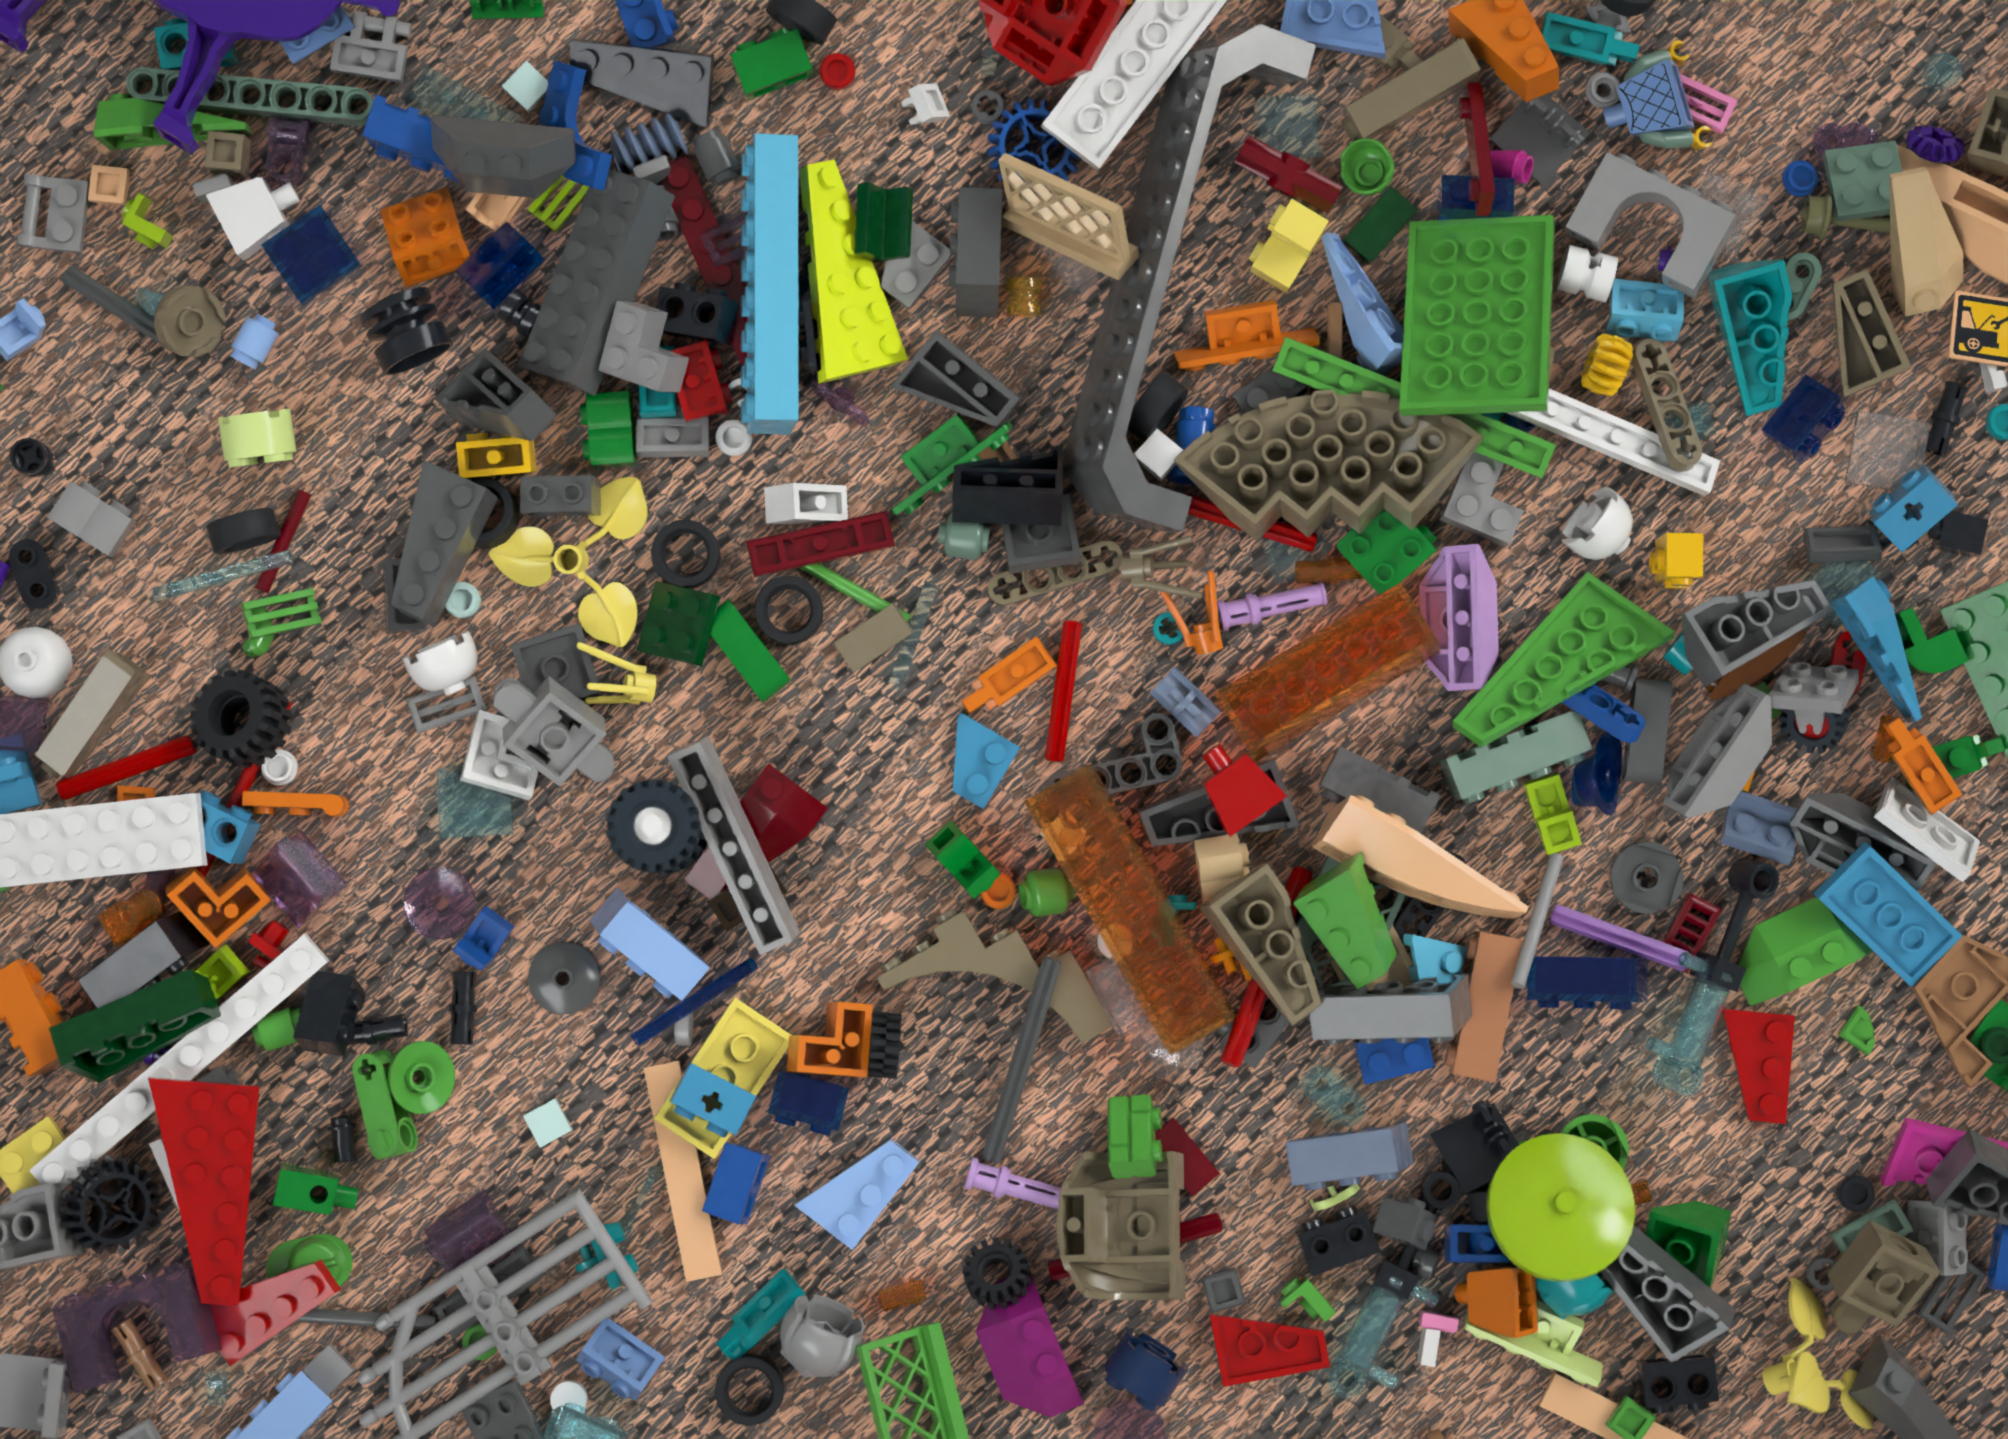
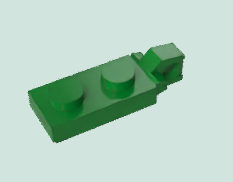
[1905,734,2005,791]

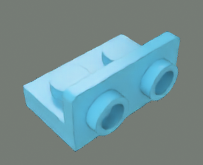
[1606,278,1684,342]

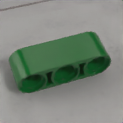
[711,599,791,703]

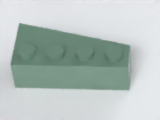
[1438,710,1593,805]

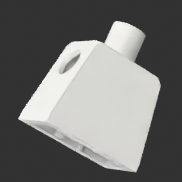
[206,177,300,261]

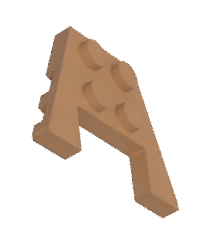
[1911,935,2008,1088]

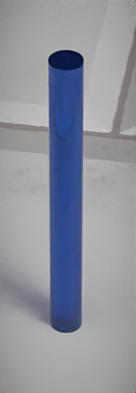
[631,957,758,1047]

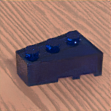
[1527,956,1648,1009]

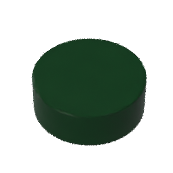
[1979,1027,2008,1064]

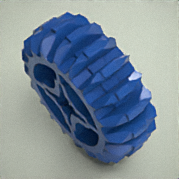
[987,98,1082,182]

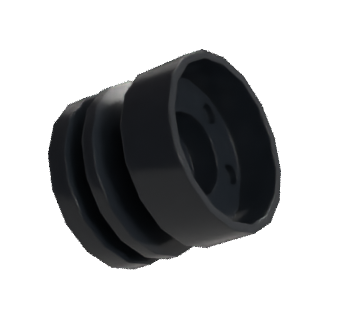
[359,287,454,375]

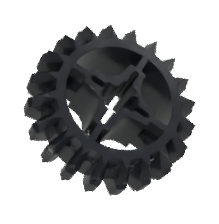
[59,1155,160,1254]

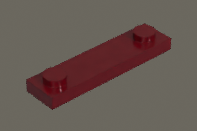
[1458,82,1495,216]
[746,511,895,578]

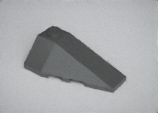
[1681,580,1834,687]

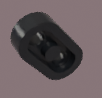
[9,539,59,610]

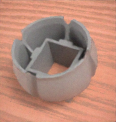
[780,1295,865,1377]

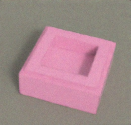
[1417,1309,1459,1333]

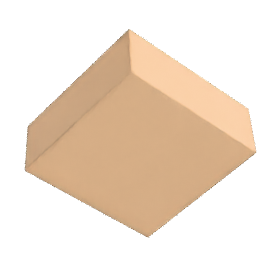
[88,165,130,206]

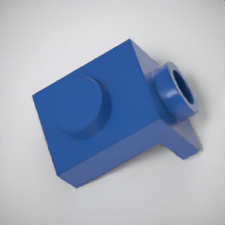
[453,906,515,971]

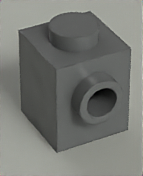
[1372,1197,1437,1250]

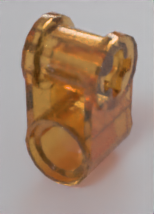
[97,889,162,948]

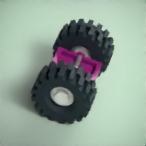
[605,779,707,874]

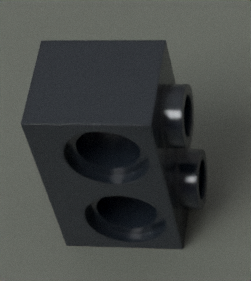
[656,283,739,346]
[1636,1354,1719,1413]

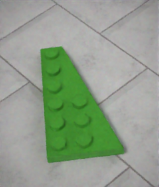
[1453,572,1675,748]

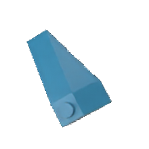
[1829,576,1922,723]

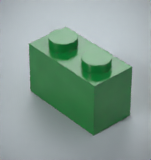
[730,28,814,101]

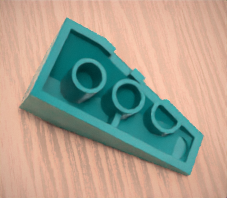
[1706,259,1792,416]

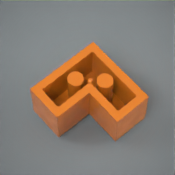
[165,867,271,949]
[786,1001,873,1078]

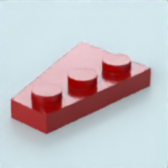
[1721,1009,1795,1124]
[1209,1314,1330,1387]

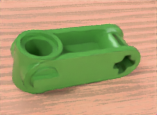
[352,1050,418,1160]

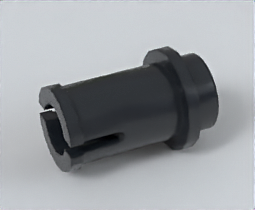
[327,1116,357,1162]

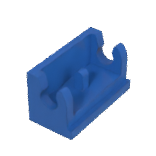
[702,1142,771,1224]

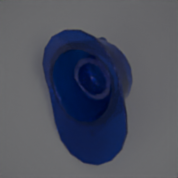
[1572,732,1623,816]

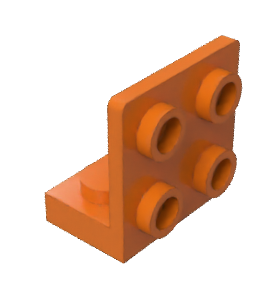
[381,187,474,287]

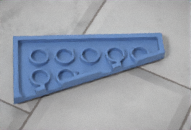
[1280,0,1386,59]

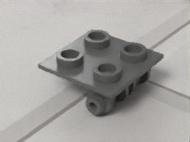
[1489,94,1590,186]
[462,1379,547,1439]

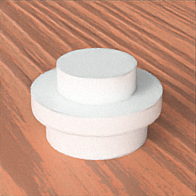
[261,750,298,786]

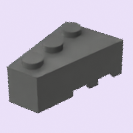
[949,187,1002,317]
[891,330,1024,427]
[435,348,557,441]

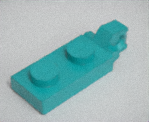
[1541,12,1640,66]
[716,1268,806,1360]

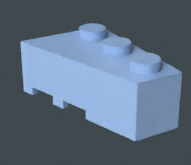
[589,887,710,1001]

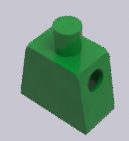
[273,1163,359,1215]

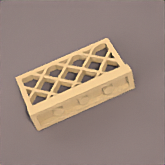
[998,153,1140,280]

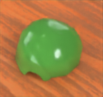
[1340,138,1394,197]

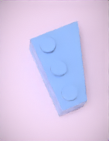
[794,1138,920,1250]

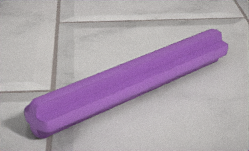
[1550,905,1690,971]

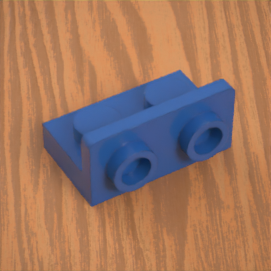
[615,0,679,48]
[1354,1038,1435,1085]

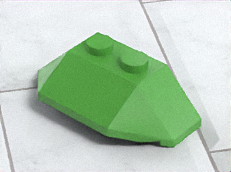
[1737,897,1873,1006]

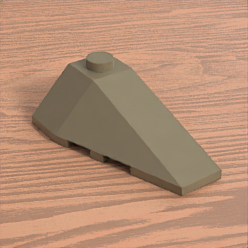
[1199,863,1322,1026]

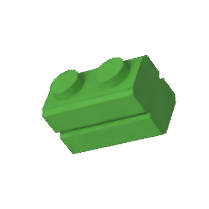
[1108,1094,1162,1179]

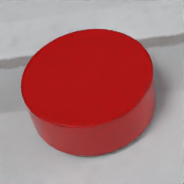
[820,53,856,91]

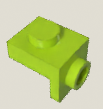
[121,193,173,250]
[195,944,250,1001]

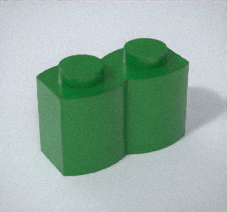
[580,391,637,469]

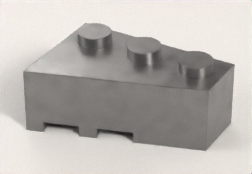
[1318,746,1441,834]

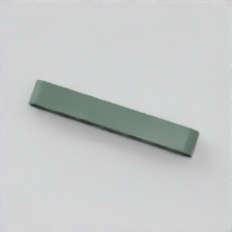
[126,67,374,126]

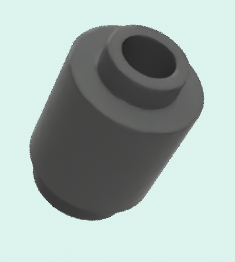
[693,129,741,186]

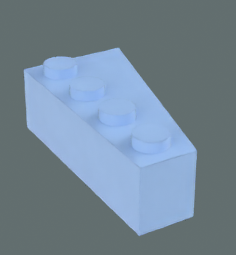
[225,1371,333,1439]

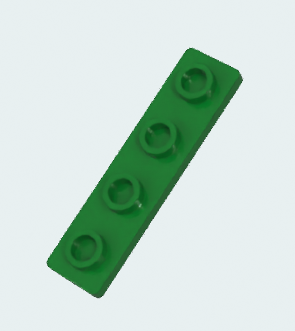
[892,413,1012,515]

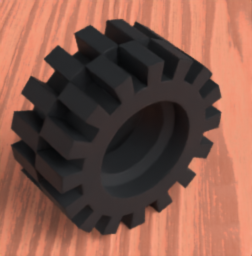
[867,1011,902,1079]
[962,1237,1031,1310]

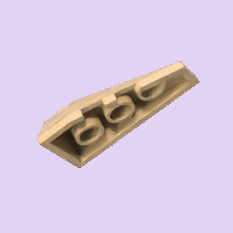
[1889,166,1963,317]

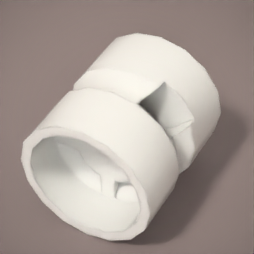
[1556,244,1618,303]

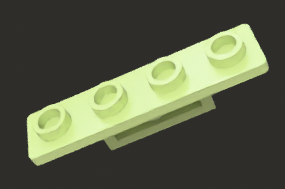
[1464,1300,1603,1387]

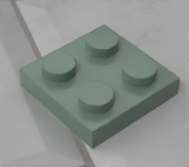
[1822,141,1902,222]

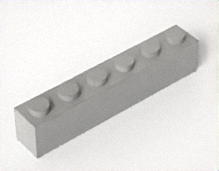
[667,735,800,955]

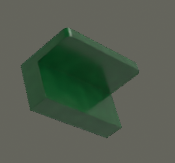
[854,182,913,262]

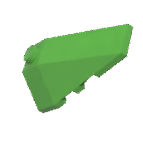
[94,94,252,151]

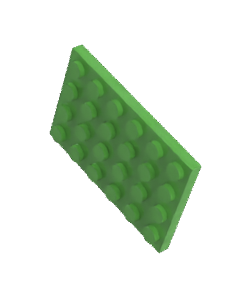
[1399,215,1555,416]

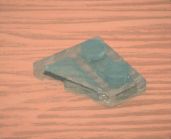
[436,768,514,838]

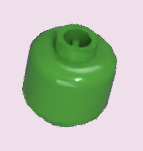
[1018,867,1074,917]

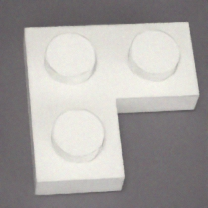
[460,710,538,800]

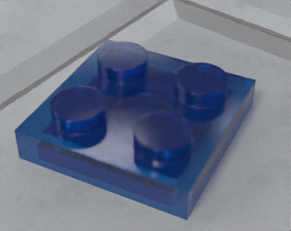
[261,205,362,305]

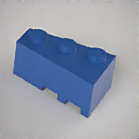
[362,94,460,183]

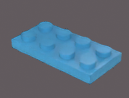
[1813,842,1963,987]

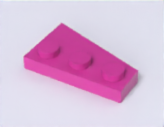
[1880,1117,2008,1186]

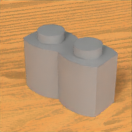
[47,480,136,558]

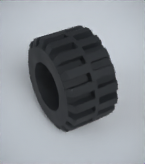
[190,670,292,768]

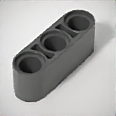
[1622,677,1672,785]

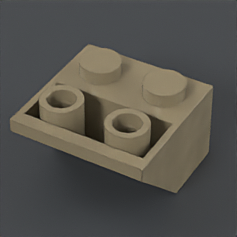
[1968,87,2008,178]

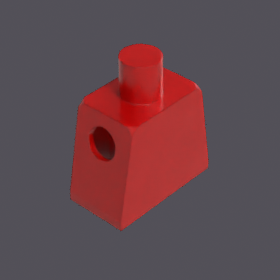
[1201,743,1287,837]

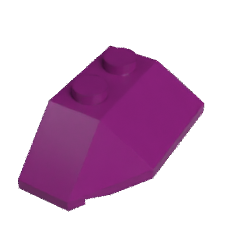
[976,1274,1084,1418]

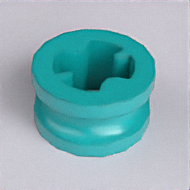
[1153,612,1183,645]

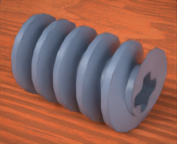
[609,112,689,173]

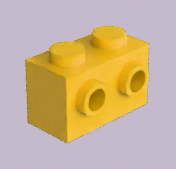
[456,433,537,479]
[1649,533,1703,589]

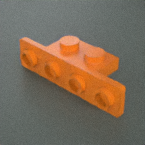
[1174,300,1320,371]

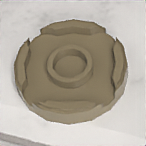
[154,285,226,357]

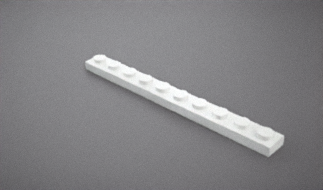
[29,933,330,1192]

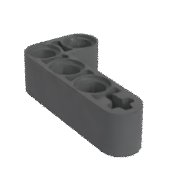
[1044,713,1182,806]

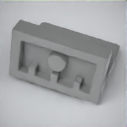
[0,1353,74,1438]

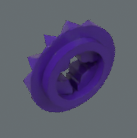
[1906,125,1964,163]

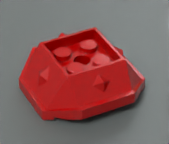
[978,0,1126,86]

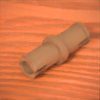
[111,1317,169,1392]

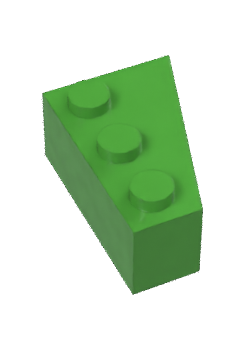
[1293,852,1397,990]

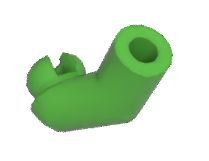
[243,607,275,658]

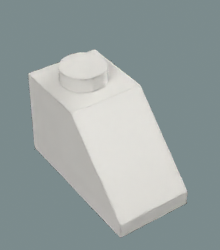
[764,483,848,525]

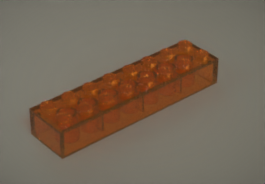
[1024,762,1236,1055]

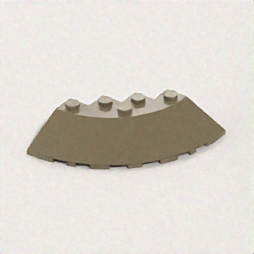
[1174,390,1483,541]

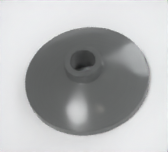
[528,942,600,1014]

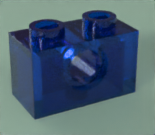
[455,221,545,310]

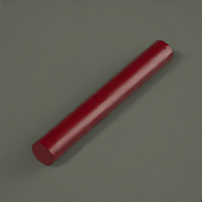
[255,489,311,593]

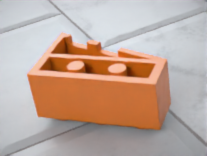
[1448,0,1559,102]

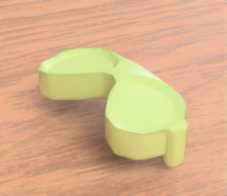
[1309,1184,1360,1211]

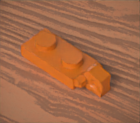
[961,636,1057,714]
[1883,717,1962,815]

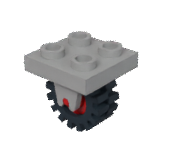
[1769,662,1859,754]

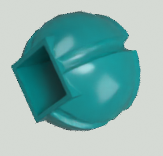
[1536,1272,1614,1320]

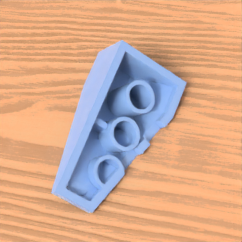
[1321,233,1404,375]

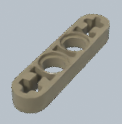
[1631,339,1702,472]
[988,540,1123,606]

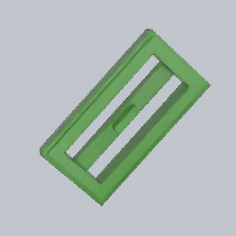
[241,588,322,639]

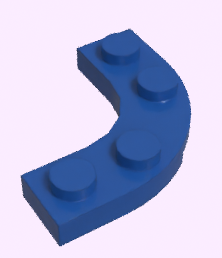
[539,61,612,190]

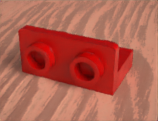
[671,340,733,423]

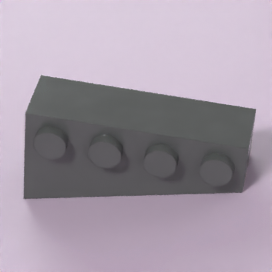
[391,460,498,628]
[1136,756,1300,847]

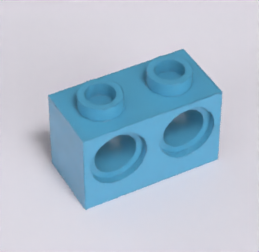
[186,790,261,864]

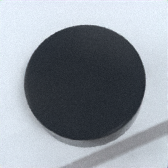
[1836,1175,1875,1212]

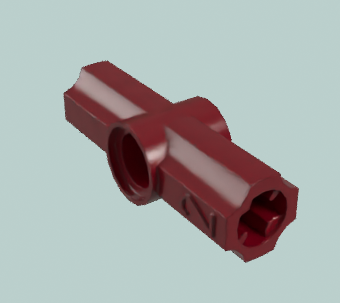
[1234,135,1343,214]

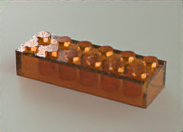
[1214,583,1440,762]

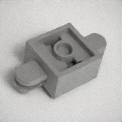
[493,676,615,787]

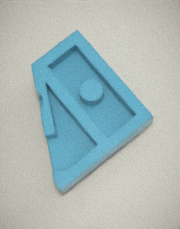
[1403,933,1467,984]

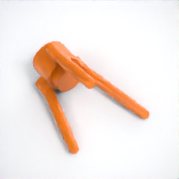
[1160,570,1223,654]

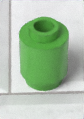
[252,1007,301,1052]

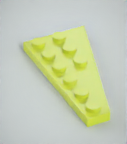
[799,159,908,384]

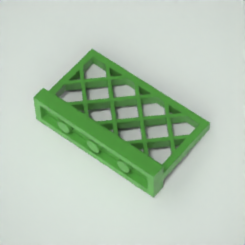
[856,1322,969,1439]

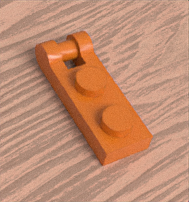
[242,791,349,817]

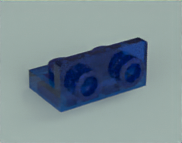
[1761,374,1846,464]

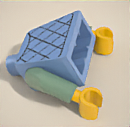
[1603,40,1712,150]

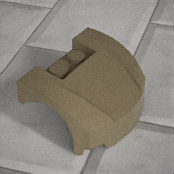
[1056,1151,1186,1300]

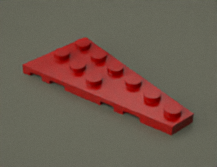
[148,1077,260,1306]

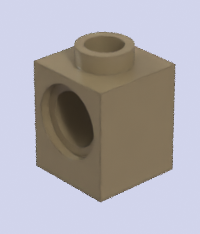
[204,131,252,178]

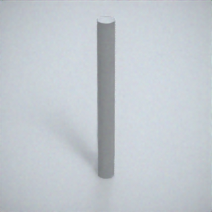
[1510,853,1564,989]

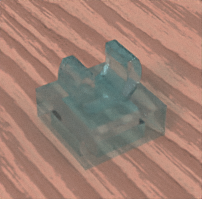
[1670,400,1716,441]

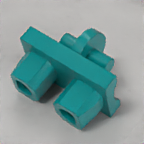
[574,1221,640,1290]

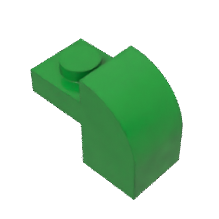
[1895,607,1969,675]
[925,820,1001,899]

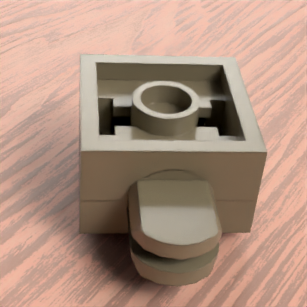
[1827,1220,1940,1333]

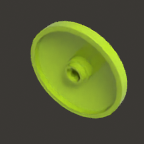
[1487,1134,1635,1282]

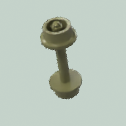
[1799,192,1890,240]

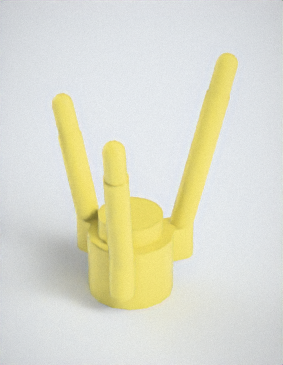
[576,642,656,705]

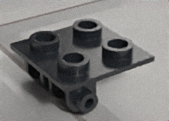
[1430,1100,1519,1195]

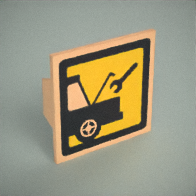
[1948,290,2008,367]

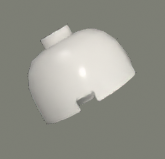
[1562,487,1633,560]
[0,627,73,699]
[402,631,478,695]

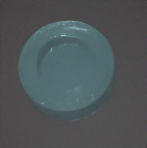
[1923,53,1962,91]

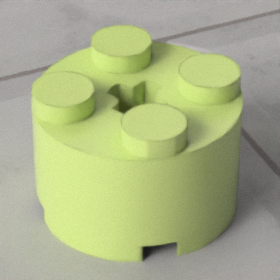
[218,409,297,468]

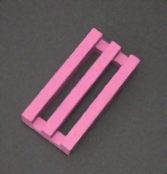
[1680,74,1738,134]

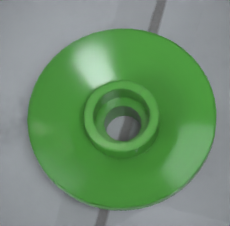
[388,1041,455,1114]

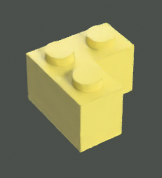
[1249,199,1329,294]

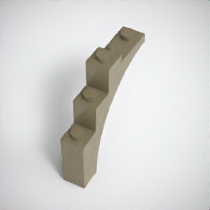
[877,908,1114,1044]

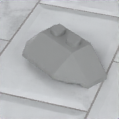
[1663,683,1772,818]

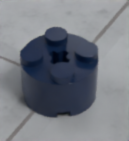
[1103,1328,1188,1411]

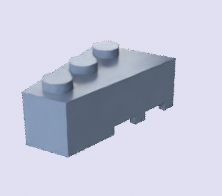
[1285,1121,1413,1191]

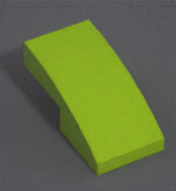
[1523,772,1582,855]

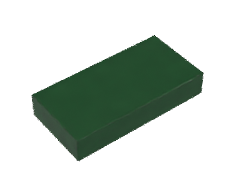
[1343,186,1418,265]

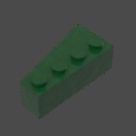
[49,969,222,1083]

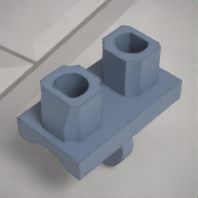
[1150,666,1222,738]

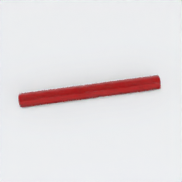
[1221,866,1312,1068]

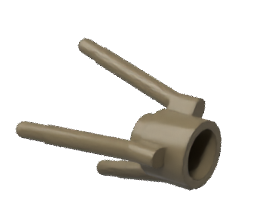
[1121,536,1203,599]

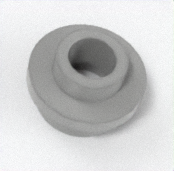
[1585,72,1620,109]

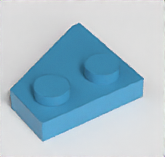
[953,712,1020,810]

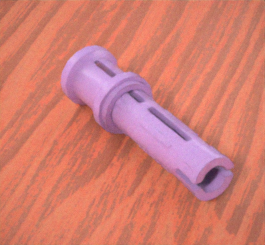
[1217,582,1328,632]
[964,1157,1061,1209]

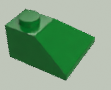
[1646,1201,1732,1288]

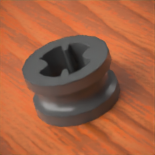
[971,90,1004,125]
[1806,1256,1836,1291]

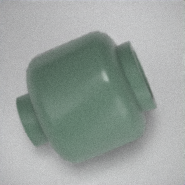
[937,513,991,561]

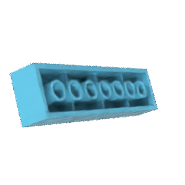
[741,134,799,435]

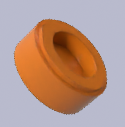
[980,873,1016,909]

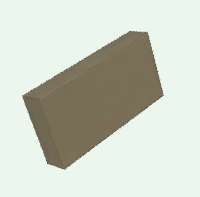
[834,603,914,673]

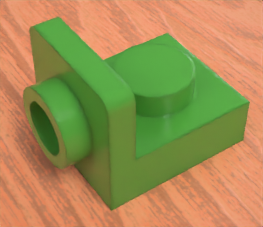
[1278,1276,1336,1322]

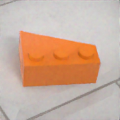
[0,959,64,1077]

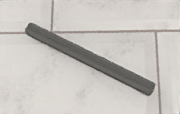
[982,957,1062,1163]

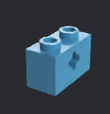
[1869,464,1958,552]
[669,1062,756,1138]

